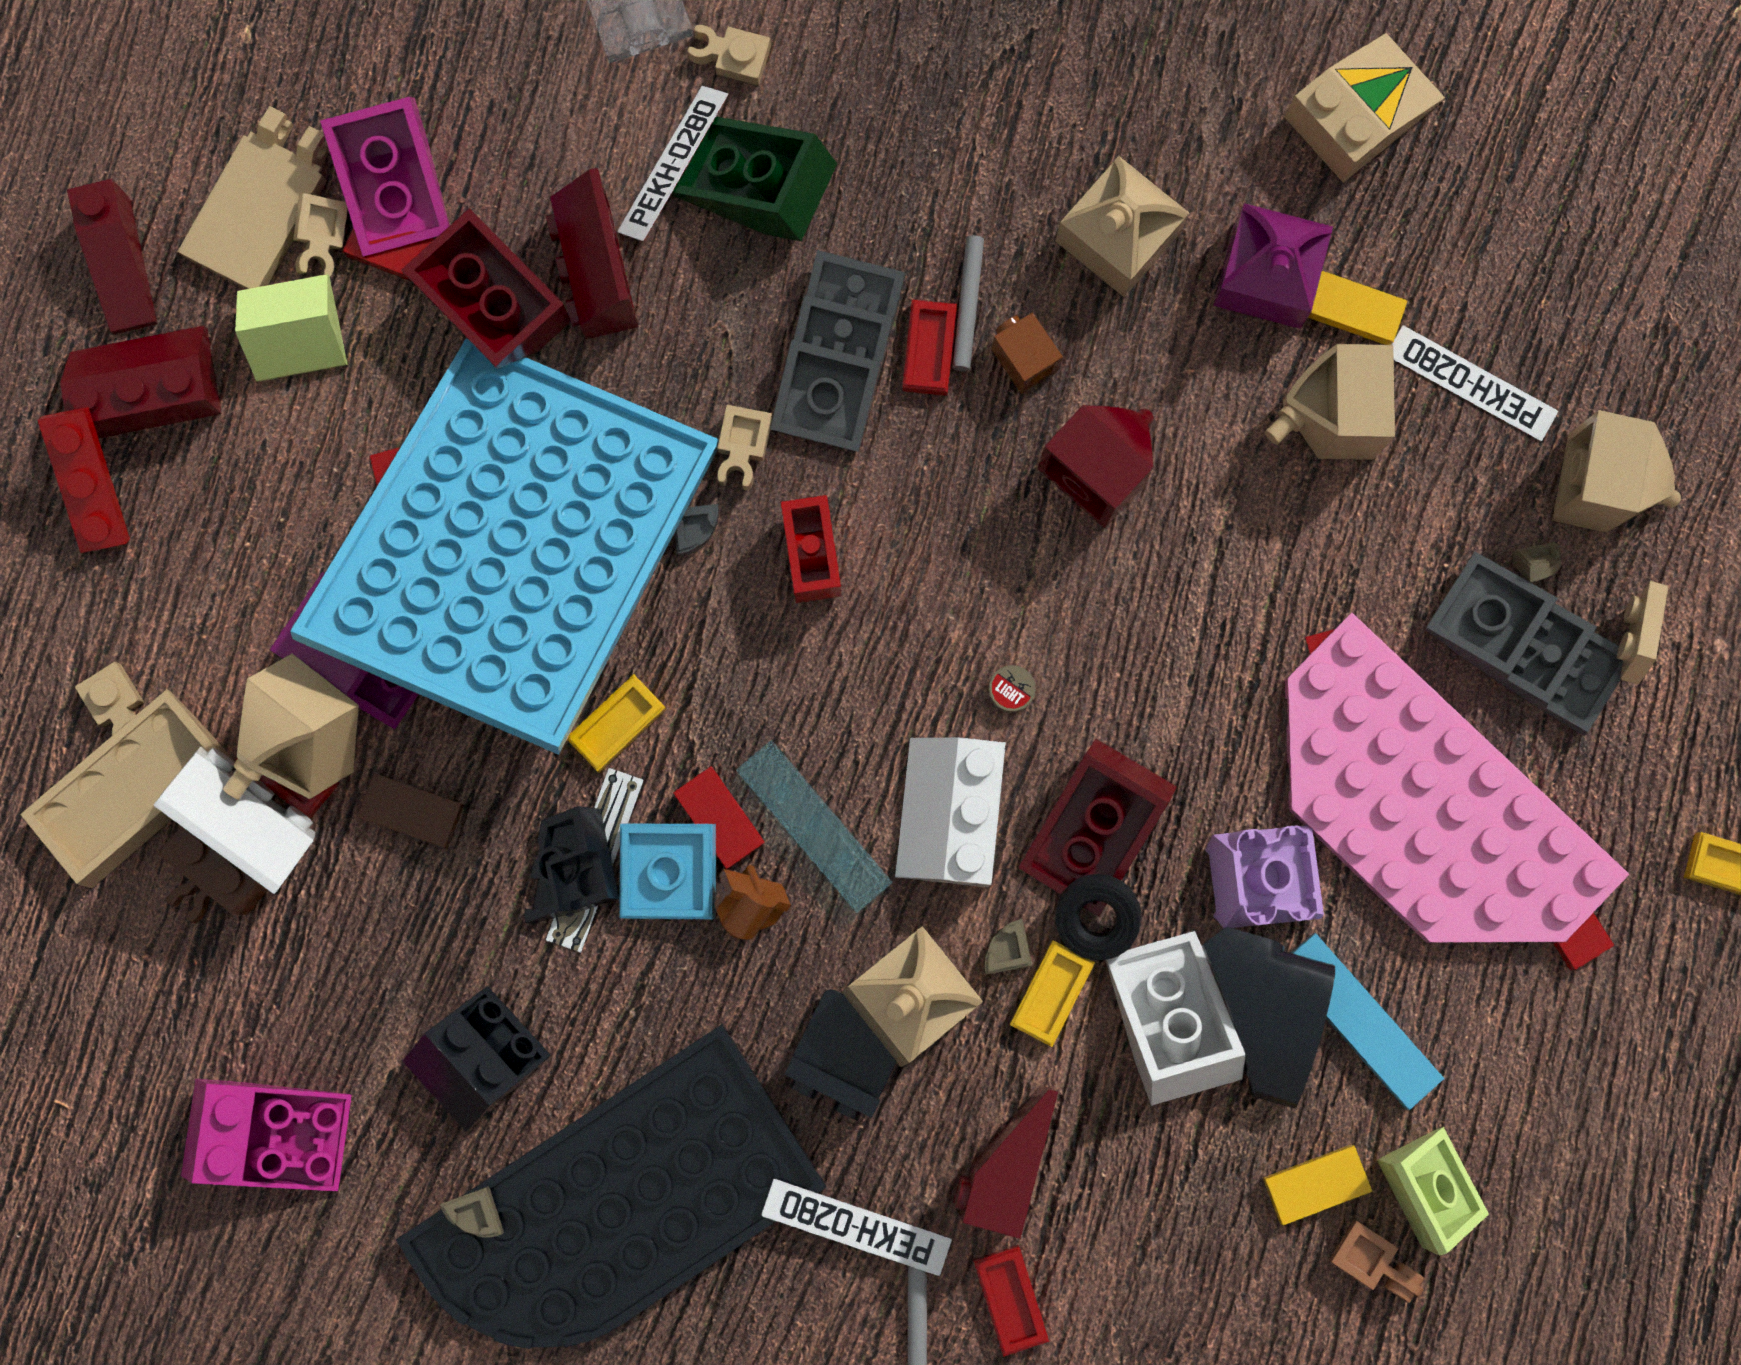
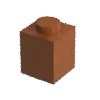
[991,312,1063,394]

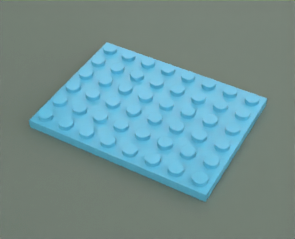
[290,338,719,755]

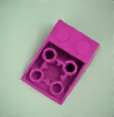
[181,1078,352,1191]

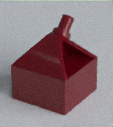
[1037,405,1154,529]

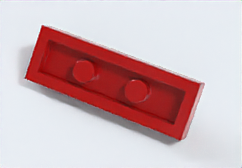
[37,407,130,553]

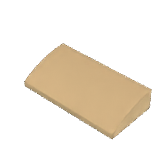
[20,689,235,888]

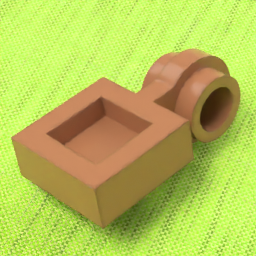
[1329,1220,1425,1303]

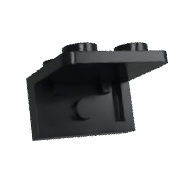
[784,989,897,1121]

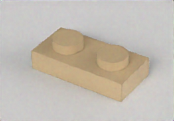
[1617,581,1668,685]

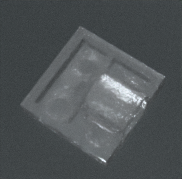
[587,0,693,64]

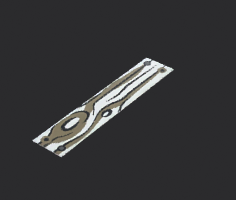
[546,768,644,952]

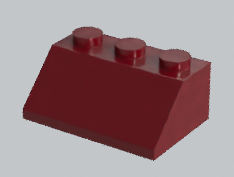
[546,168,639,339]
[401,208,570,369]
[60,325,222,439]

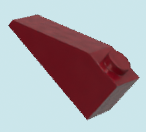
[67,178,158,335]

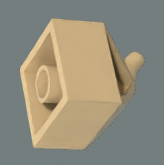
[1055,156,1189,297]
[1265,344,1395,460]
[1552,410,1681,533]
[223,654,359,800]
[841,926,983,1067]

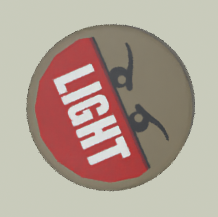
[988,665,1036,713]

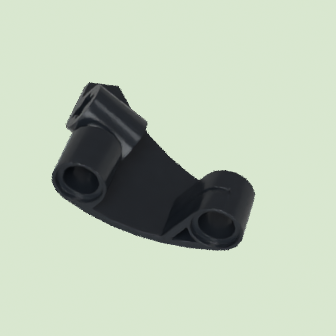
[1202,927,1335,1108]

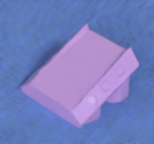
[1205,825,1324,928]

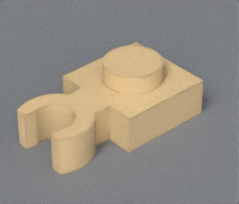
[687,25,771,86]
[293,193,348,276]
[717,405,773,491]
[75,662,144,735]

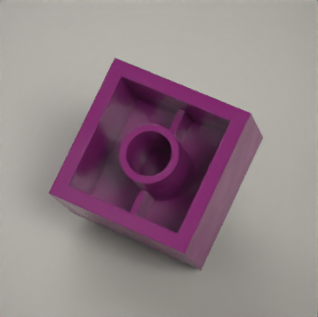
[1213,203,1333,329]

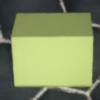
[235,274,348,382]
[1377,1127,1489,1256]

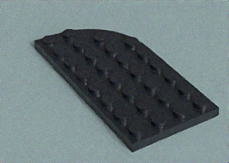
[396,1024,827,1349]

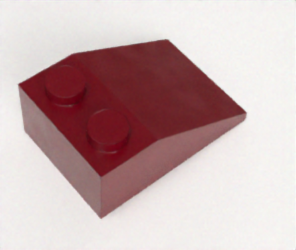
[1018,739,1177,917]
[952,1085,1058,1239]

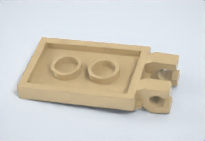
[177,106,330,289]

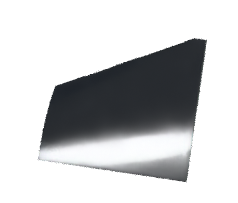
[524,806,619,924]

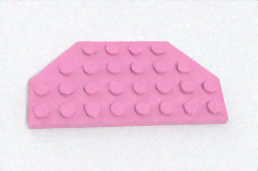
[1285,613,1629,943]

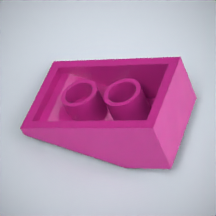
[320,97,450,256]

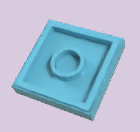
[619,823,716,919]

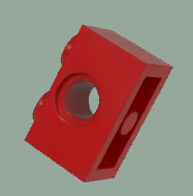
[781,495,842,603]

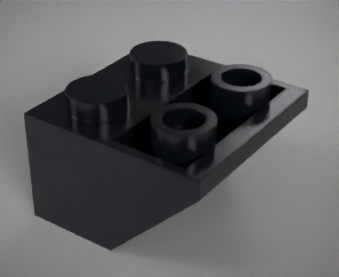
[402,986,551,1132]

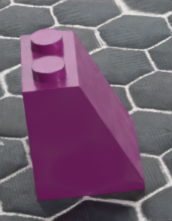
[269,572,419,730]

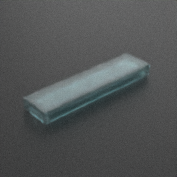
[736,740,893,913]

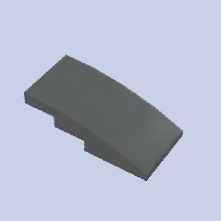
[770,250,906,452]
[1425,552,1623,736]

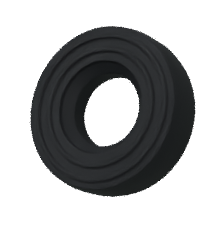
[1055,874,1142,960]

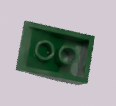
[671,117,837,242]

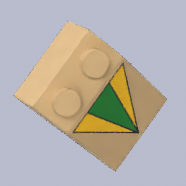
[1284,33,1445,183]

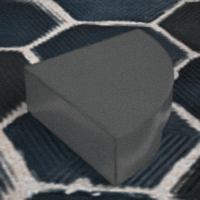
[675,504,719,557]

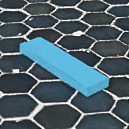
[1291,933,1445,1110]

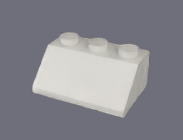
[895,737,1006,888]
[154,746,315,894]

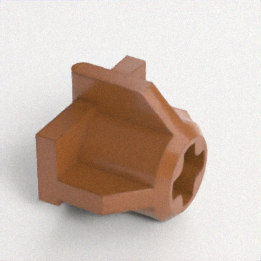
[714,865,791,940]

